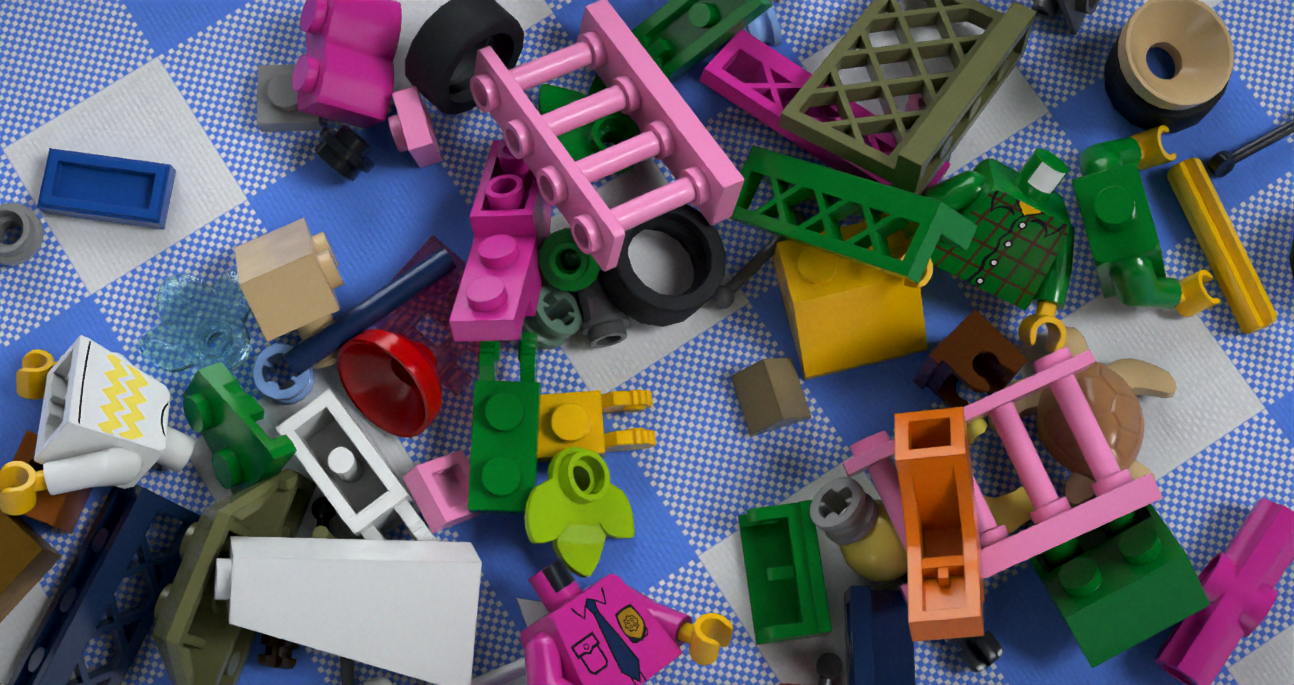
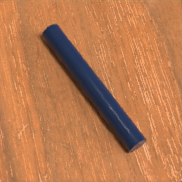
[282,247,457,377]

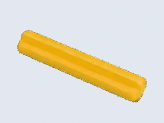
[1167,157,1277,334]

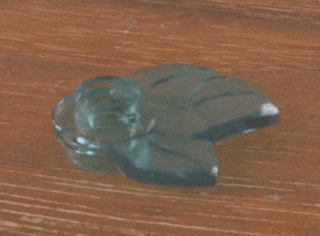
[138,268,251,372]

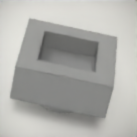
[257,64,323,132]

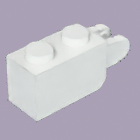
[276,389,437,541]

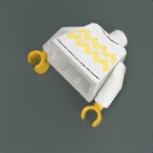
[0,335,195,516]

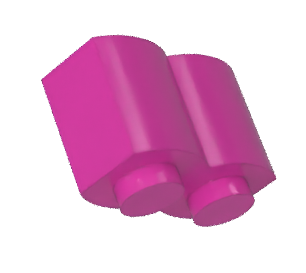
[292,0,402,129]

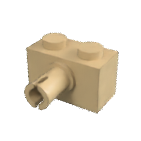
[234,218,344,369]

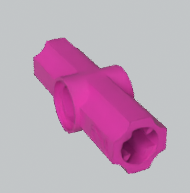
[1153,498,1294,685]

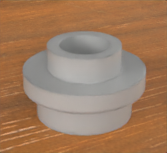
[0,203,44,265]

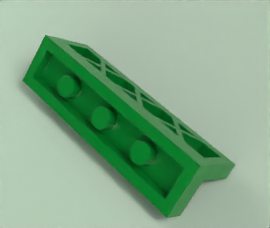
[729,145,978,284]

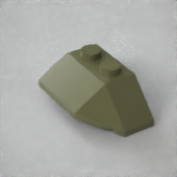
[152,469,317,685]

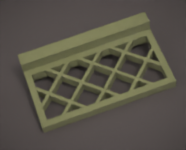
[779,0,1037,195]

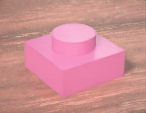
[388,86,443,168]
[402,450,482,534]

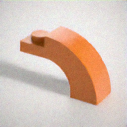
[894,407,985,642]

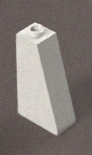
[214,536,482,685]

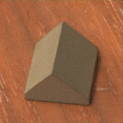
[731,357,811,437]

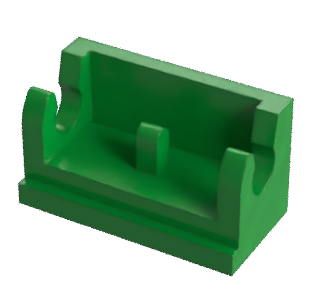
[738,500,832,645]

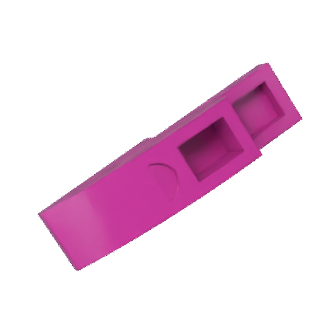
[449,140,552,342]

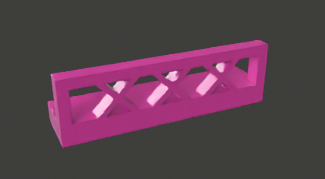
[699,29,951,196]

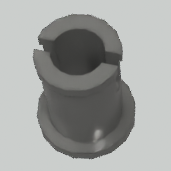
[577,275,630,348]

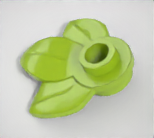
[524,447,635,578]

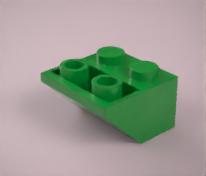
[1029,494,1211,668]

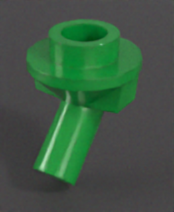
[539,228,601,292]

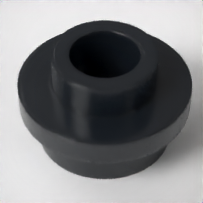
[314,124,374,181]

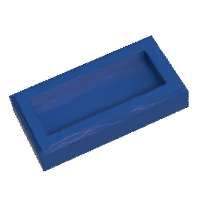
[37,148,176,230]

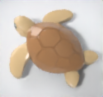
[988,326,1177,508]

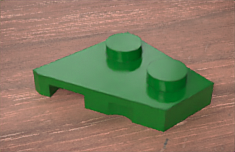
[182,362,297,494]

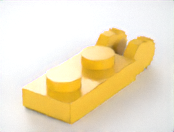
[473,390,656,462]

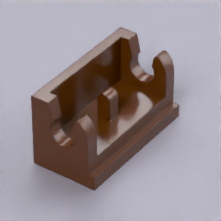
[913,309,1029,408]

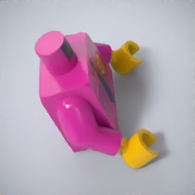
[520,558,733,685]

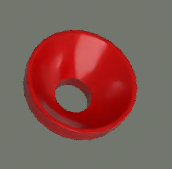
[337,329,442,438]

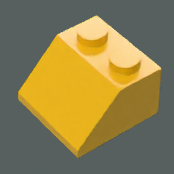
[773,221,928,381]

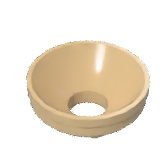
[1118,0,1234,111]

